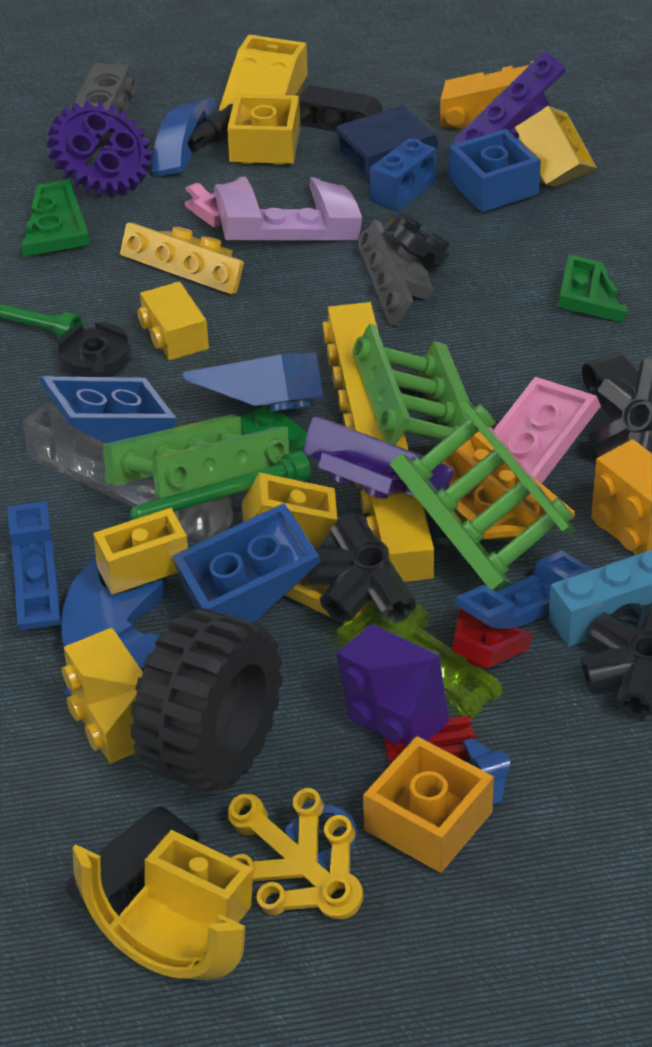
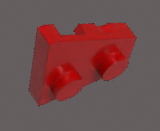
[452,608,533,669]

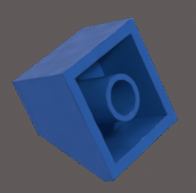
[448,129,541,213]

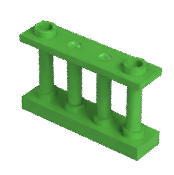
[353,324,481,445]
[390,400,575,592]
[103,415,289,498]

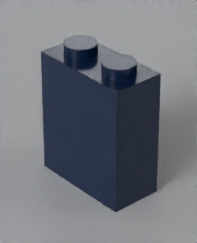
[336,105,438,184]

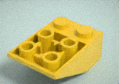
[219,35,308,112]

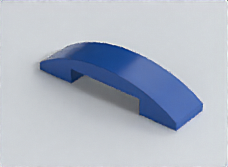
[152,98,217,177]
[7,501,61,630]
[455,550,594,629]

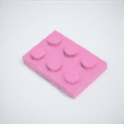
[494,377,601,484]

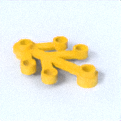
[228,788,364,920]

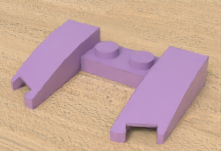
[214,176,362,240]

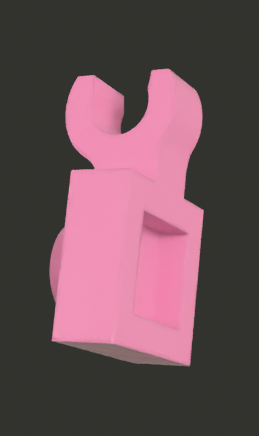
[185,183,222,228]

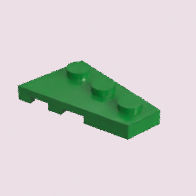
[21,179,90,257]

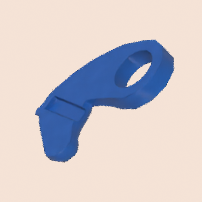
[61,557,167,697]

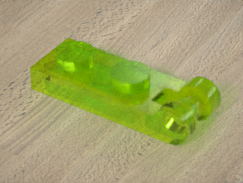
[397,623,503,720]

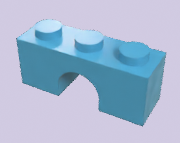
[548,550,652,647]

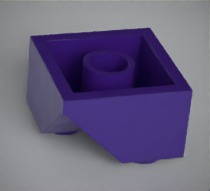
[336,624,449,748]

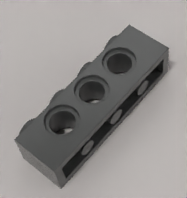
[70,63,136,159]

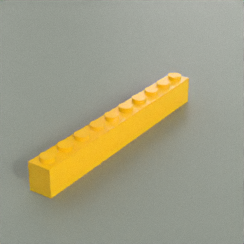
[322,302,434,582]

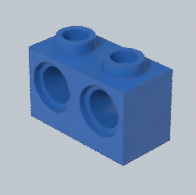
[370,138,436,212]

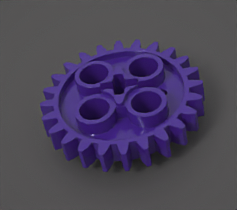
[46,100,153,198]

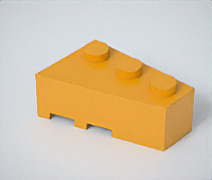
[440,61,533,129]

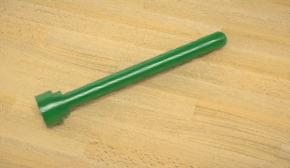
[0,304,83,339]
[130,450,311,520]

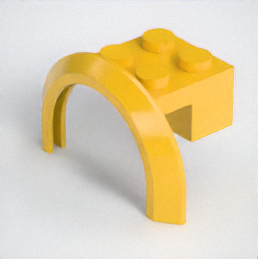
[73,830,253,980]

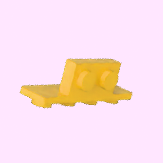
[120,223,244,294]

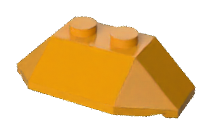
[441,432,575,541]

